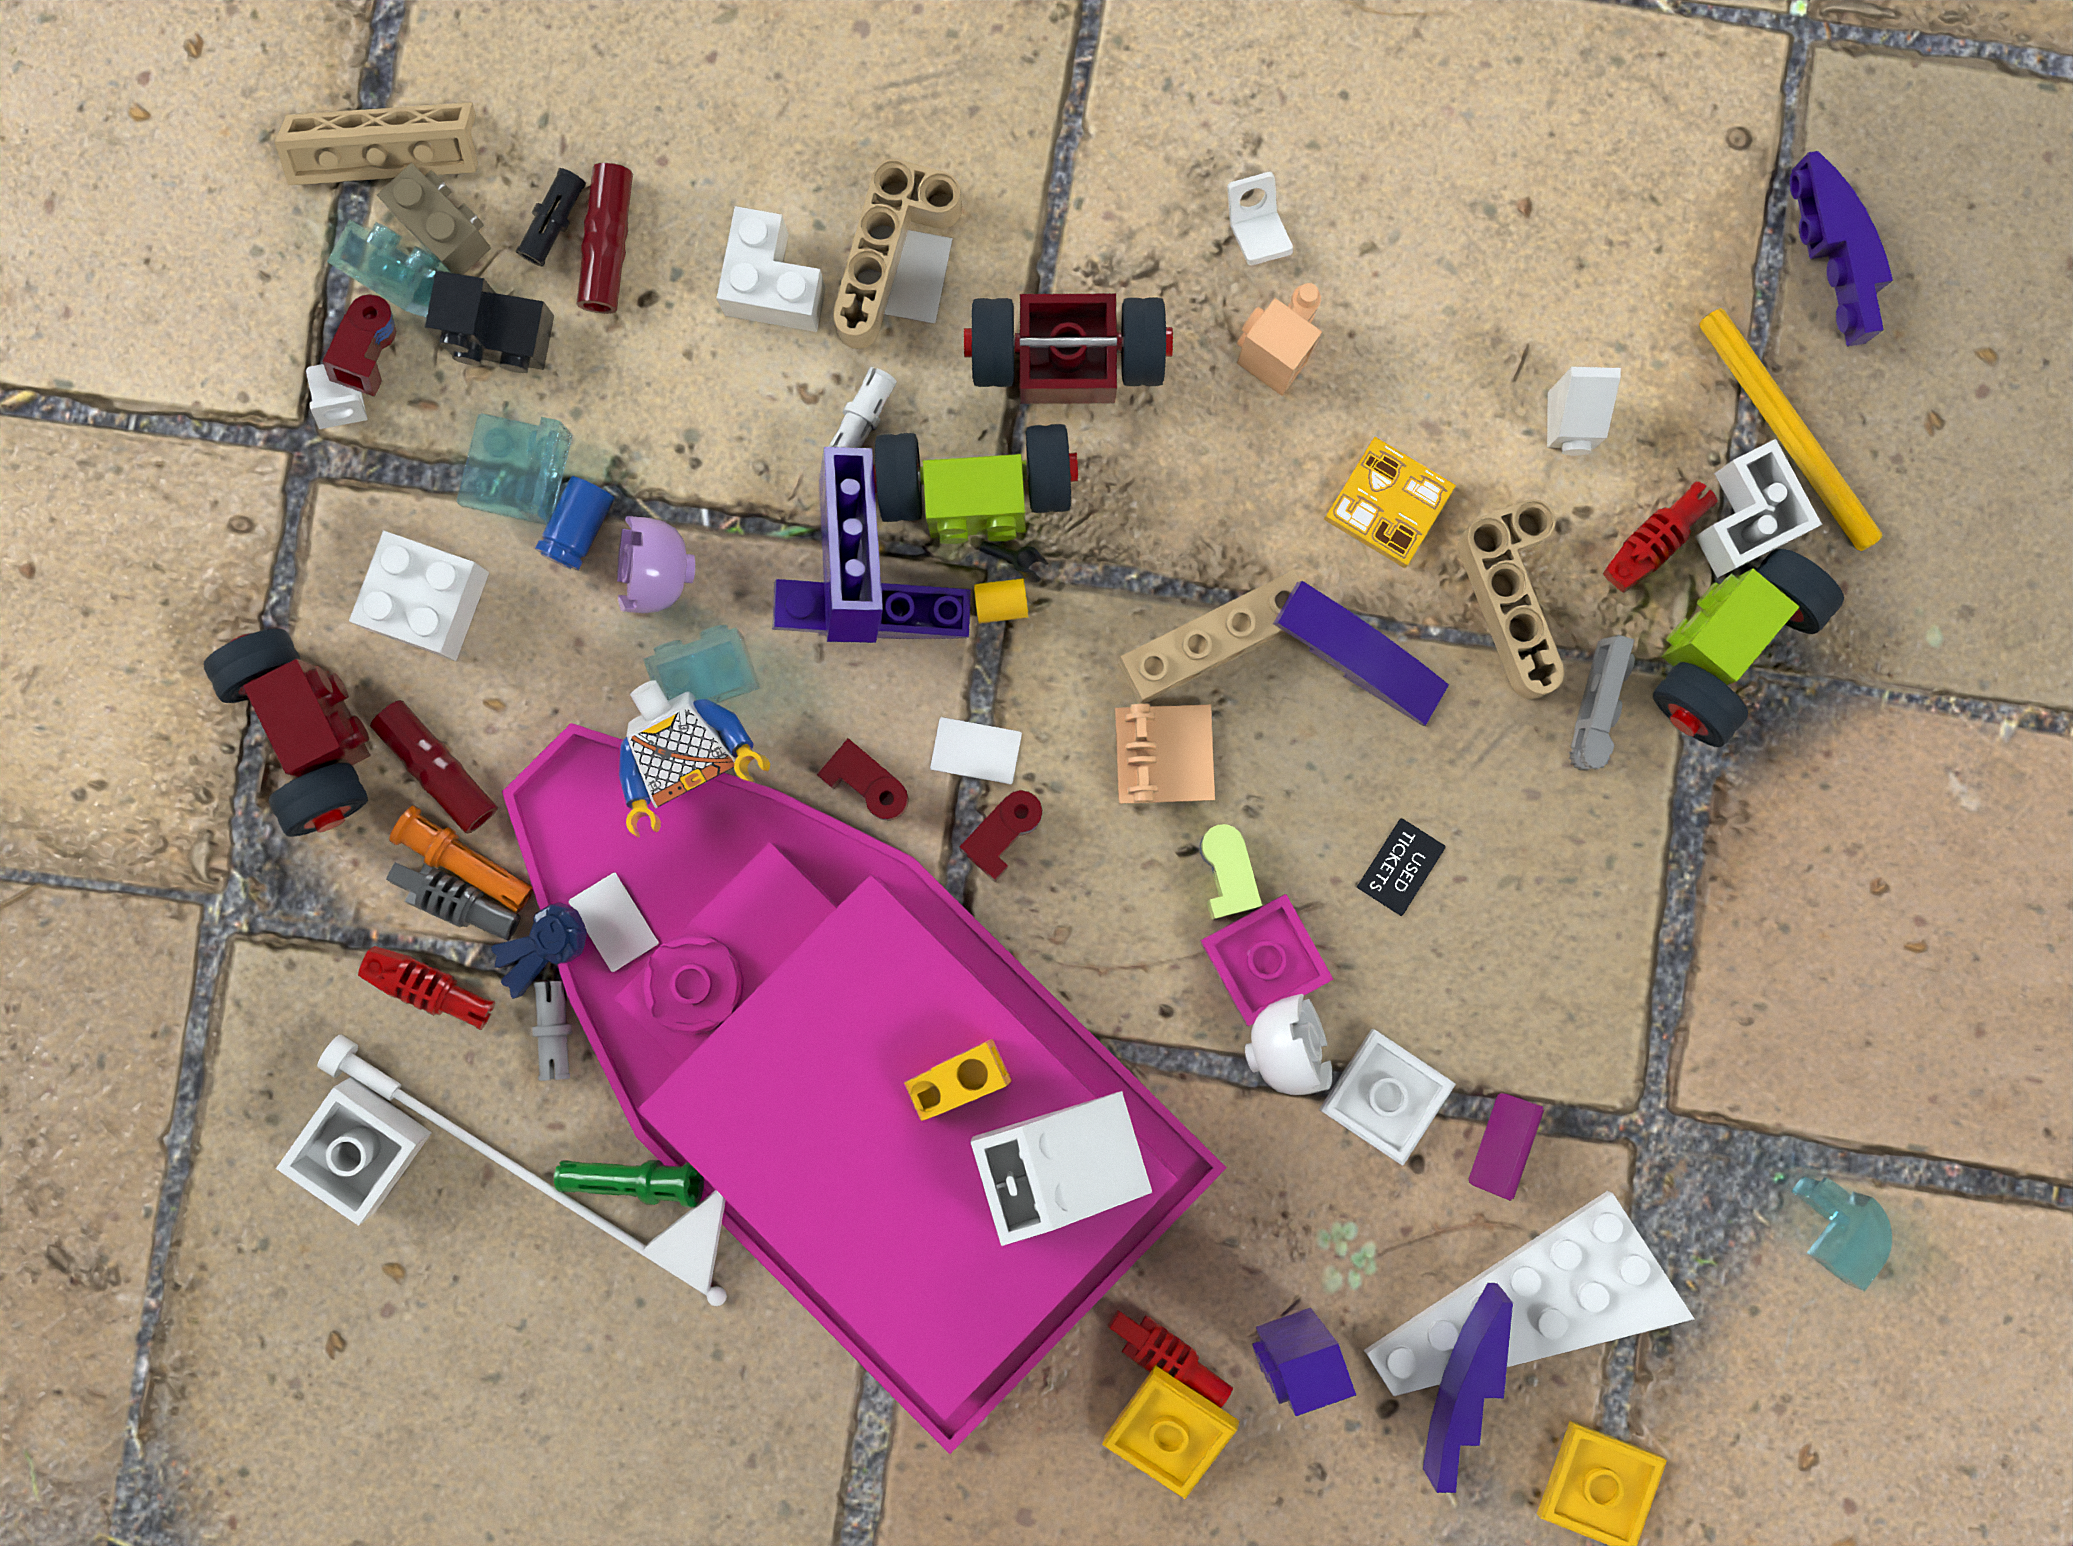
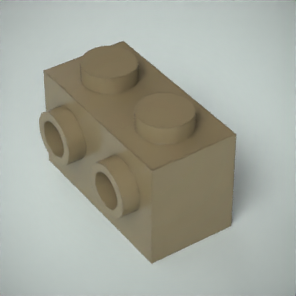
[377,162,491,275]

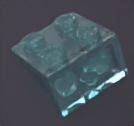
[457,413,573,525]

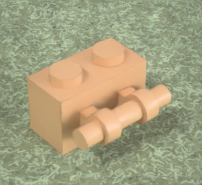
[1237,283,1322,396]

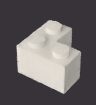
[716,206,826,332]
[1695,439,1822,578]

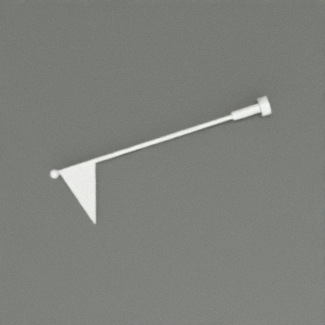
[317,1034,727,1306]

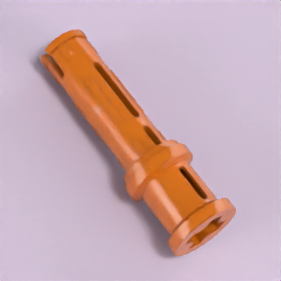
[389,805,533,913]

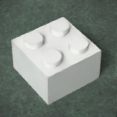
[349,530,489,661]
[276,1077,432,1226]

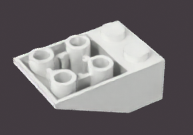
[971,1091,1152,1246]

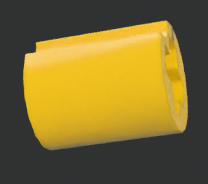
[974,578,1028,624]

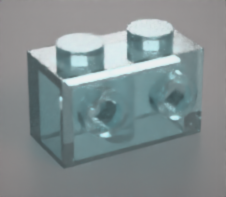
[327,219,441,318]
[643,625,760,703]

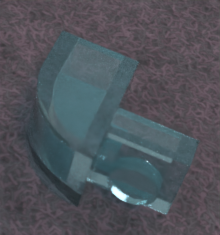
[1791,1176,1892,1292]

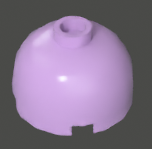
[617,516,695,613]

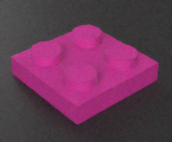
[1200,894,1334,1027]

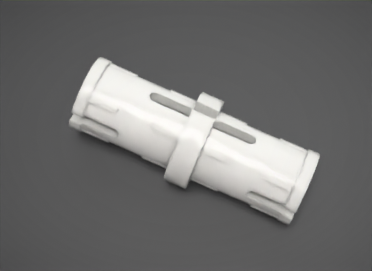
[828,367,897,448]

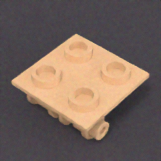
[1115,704,1215,804]

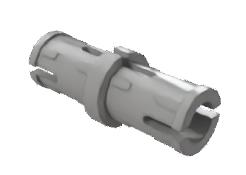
[532,981,572,1081]

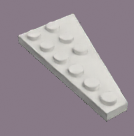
[1364,1191,1694,1396]

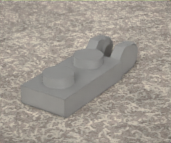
[1569,635,1635,771]

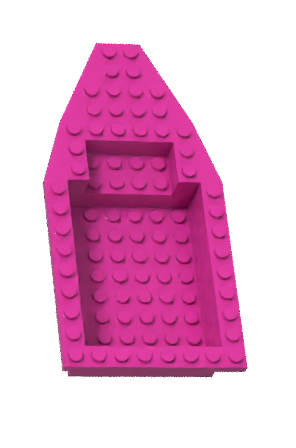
[502,723,1227,1454]

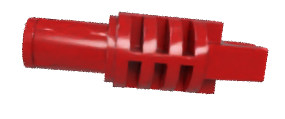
[1603,481,1718,593]
[358,946,495,1030]
[1107,1310,1233,1408]

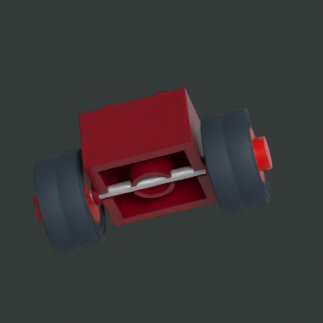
[964,293,1173,404]
[203,629,371,837]

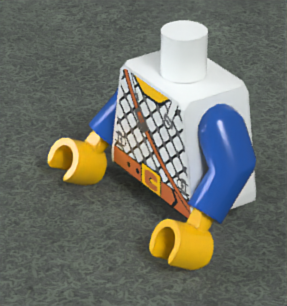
[619,680,770,838]

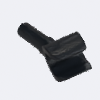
[980,541,1048,583]

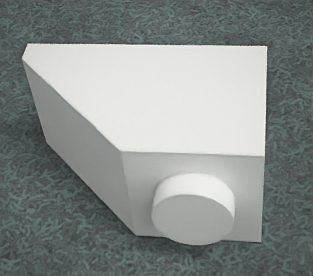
[1547,367,1621,456]

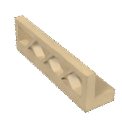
[274,102,478,185]

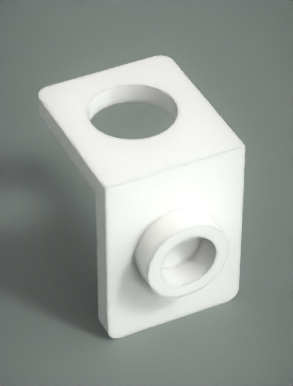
[1227,172,1293,265]
[306,364,368,429]

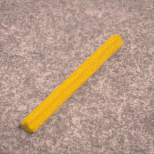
[1699,308,1883,551]

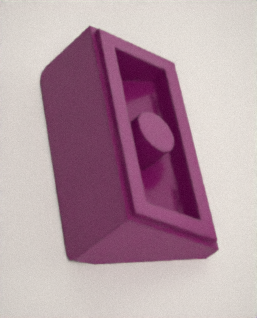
[1468,1093,1544,1201]

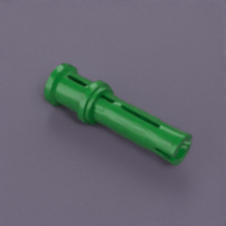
[554,1159,704,1208]

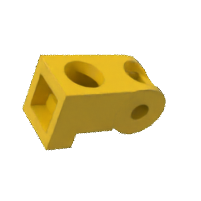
[904,1039,1012,1121]

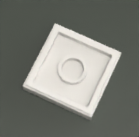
[1319,1029,1456,1166]

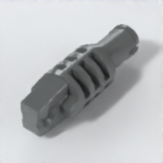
[386,862,521,941]

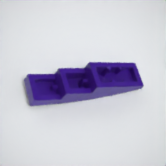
[1273,581,1449,726]
[1423,1283,1513,1493]

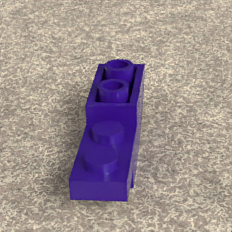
[1790,151,1893,347]
[772,579,971,639]

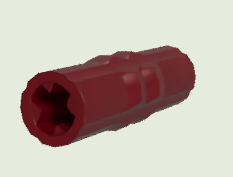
[576,163,633,314]
[370,700,498,834]

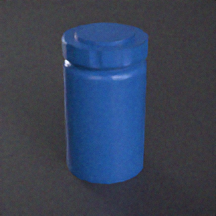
[535,476,615,571]

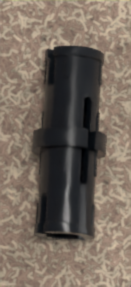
[516,168,586,267]

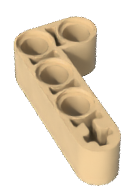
[833,159,962,349]
[1458,499,1564,700]

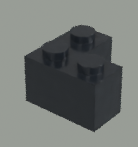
[425,270,554,373]

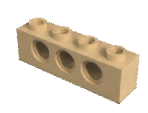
[1118,570,1300,704]

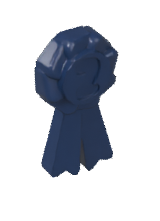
[491,902,587,999]

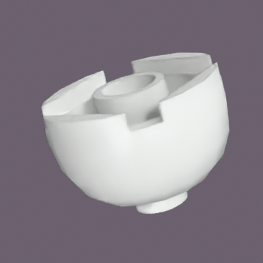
[1245,994,1332,1095]

